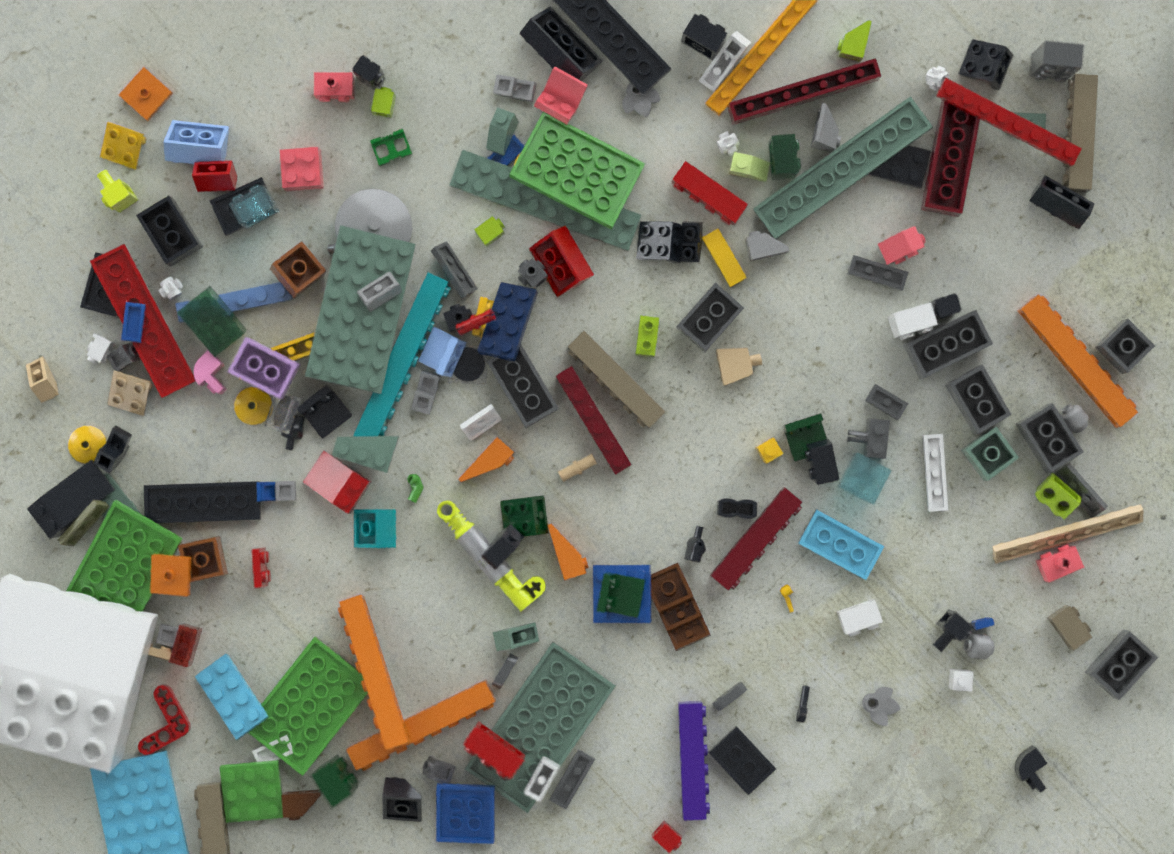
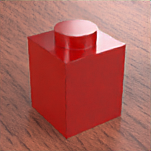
[651,820,682,853]

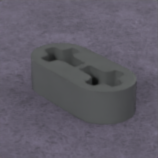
[492,653,518,689]
[712,682,747,711]

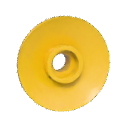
[234,387,273,425]
[68,426,107,464]

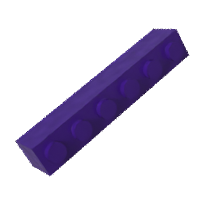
[678,701,710,821]

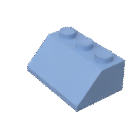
[163,120,229,165]

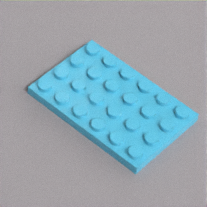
[90,750,189,854]

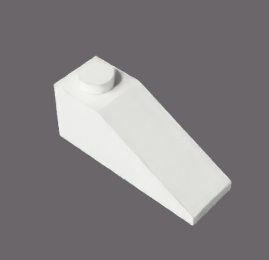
[699,31,751,92]

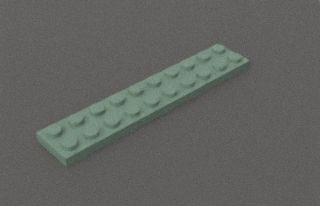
[753,96,933,239]
[450,150,642,251]

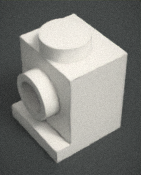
[87,333,116,364]

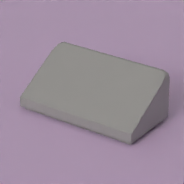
[357,271,402,311]

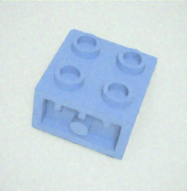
[419,327,467,377]

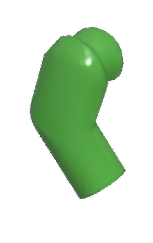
[407,474,424,503]

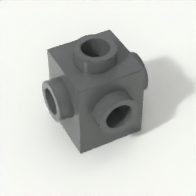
[518,258,548,289]

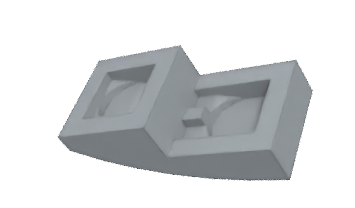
[493,75,537,102]
[411,371,441,415]

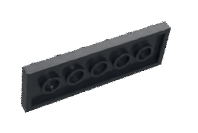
[144,481,261,523]

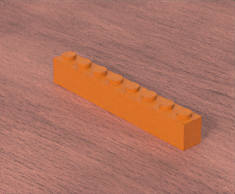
[1017,294,1138,428]
[338,594,411,750]
[346,679,496,771]

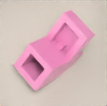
[194,350,227,395]

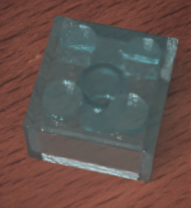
[229,185,280,229]
[837,452,892,505]

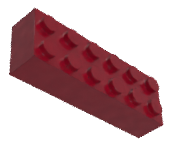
[921,99,980,217]

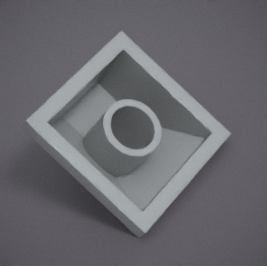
[811,103,841,152]

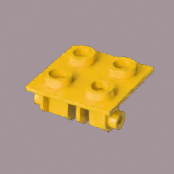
[100,122,146,170]

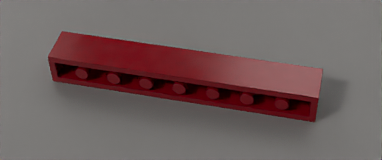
[727,58,881,125]

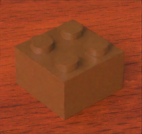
[270,241,326,299]
[178,536,228,582]

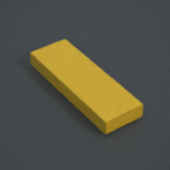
[702,228,747,287]

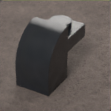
[93,425,132,474]
[1015,745,1048,793]

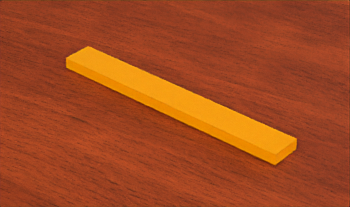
[705,0,818,116]

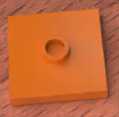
[119,67,173,121]
[150,554,191,596]

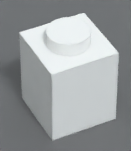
[949,669,973,691]

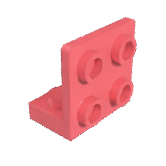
[534,67,588,124]

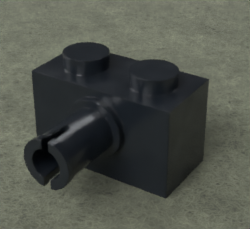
[932,609,973,652]

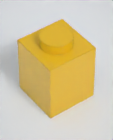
[755,437,783,464]

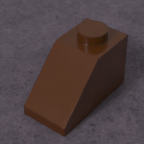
[282,789,322,821]

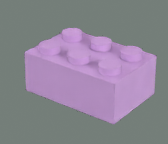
[228,337,301,399]

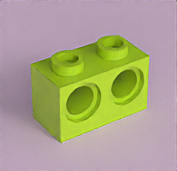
[635,315,659,357]
[1035,472,1082,519]

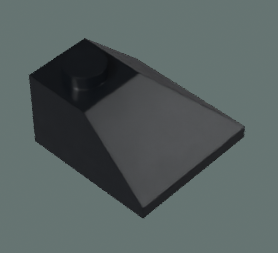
[382,777,422,822]

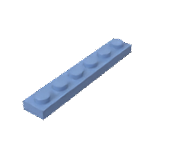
[175,282,292,323]

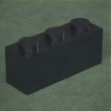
[1029,175,1095,230]

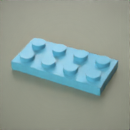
[798,510,885,580]
[195,654,269,740]

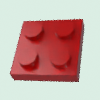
[251,547,271,588]

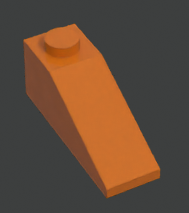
[458,437,515,482]
[548,523,589,580]

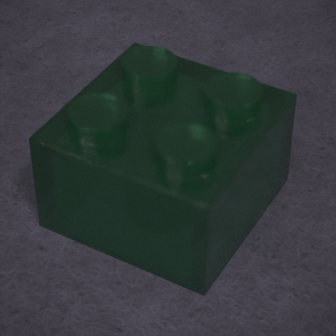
[768,134,801,180]

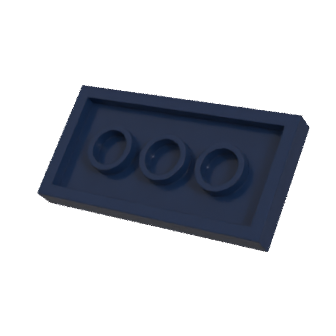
[477,282,538,361]

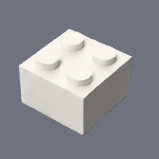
[888,302,938,340]

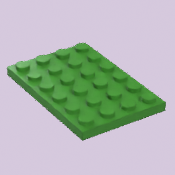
[509,112,645,230]
[66,500,183,612]
[248,636,368,776]

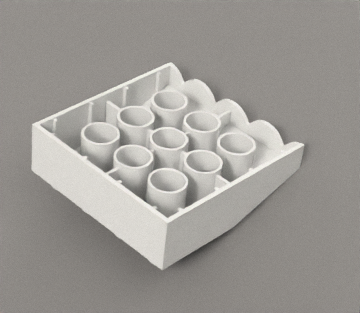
[0,574,158,773]

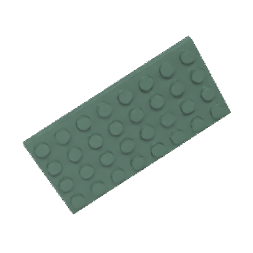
[305,225,416,394]
[465,642,616,813]

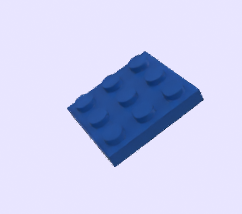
[593,565,652,623]
[436,783,495,844]

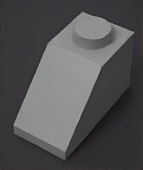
[745,231,789,262]

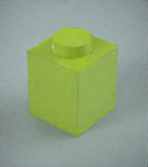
[371,87,396,118]
[474,216,505,247]

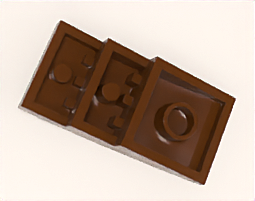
[651,563,711,651]

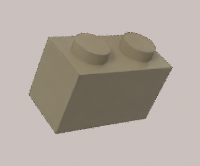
[1047,605,1093,651]

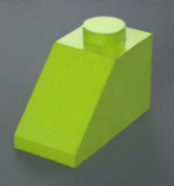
[837,20,872,62]

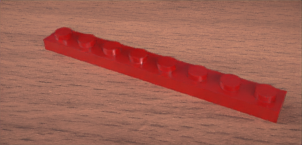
[936,78,1082,166]

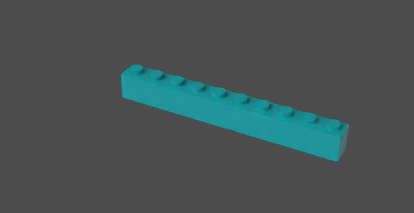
[353,272,451,437]

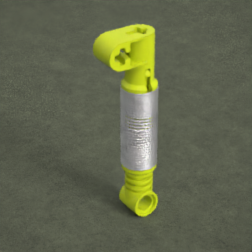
[437,500,546,612]

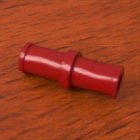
[456,309,496,336]

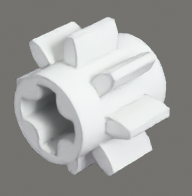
[926,66,950,91]
[716,131,740,156]
[158,277,183,301]

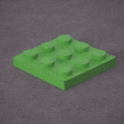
[220,760,283,823]

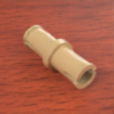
[558,453,597,482]

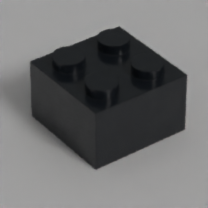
[681,14,728,61]

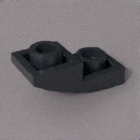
[680,221,703,262]

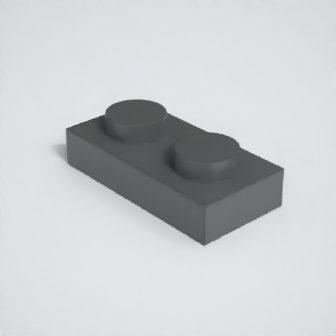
[865,384,908,420]

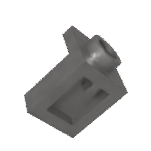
[107,343,141,372]
[423,756,456,784]

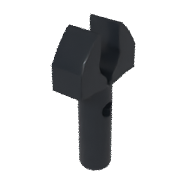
[796,685,810,723]

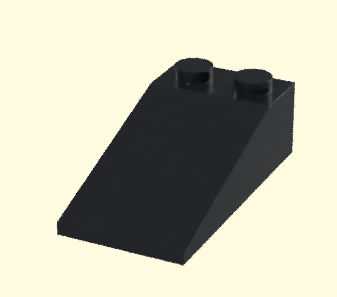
[27,460,115,539]

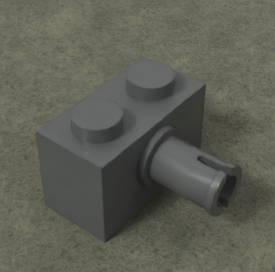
[847,418,890,459]

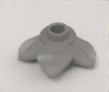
[623,83,660,117]
[862,687,900,726]

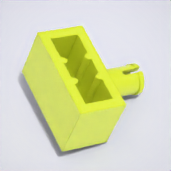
[97,170,138,213]

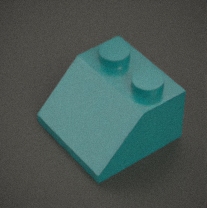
[354,509,397,548]

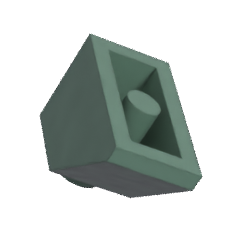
[486,107,519,156]
[493,622,539,651]

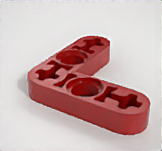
[138,684,191,755]

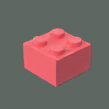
[280,147,324,191]

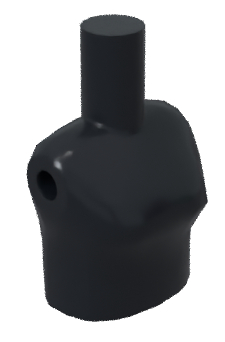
[281,415,305,450]
[684,526,706,563]

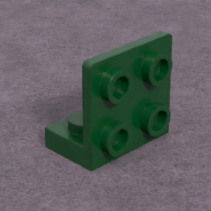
[782,413,827,462]
[500,495,549,537]
[596,572,645,618]

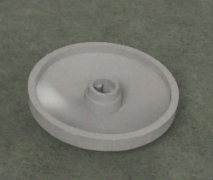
[335,189,412,242]

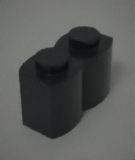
[717,498,757,519]

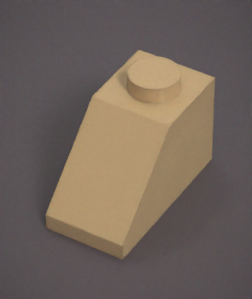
[26,357,59,403]

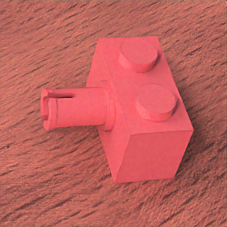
[314,72,355,102]
[878,226,925,265]
[1036,544,1085,582]

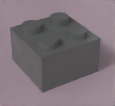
[1095,318,1155,374]

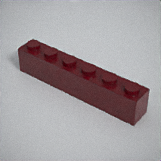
[556,366,632,475]
[710,487,802,591]

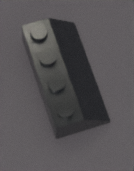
[519,7,603,81]

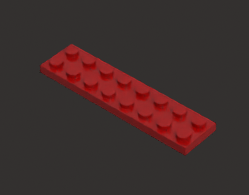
[90,244,196,398]

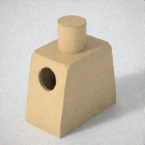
[716,348,762,386]

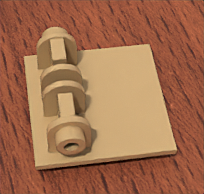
[107,370,153,416]

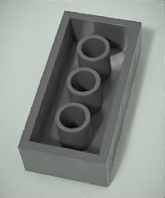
[903,310,993,379]
[486,345,559,428]

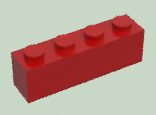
[672,161,748,225]

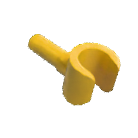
[780,584,794,612]

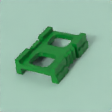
[370,128,412,166]

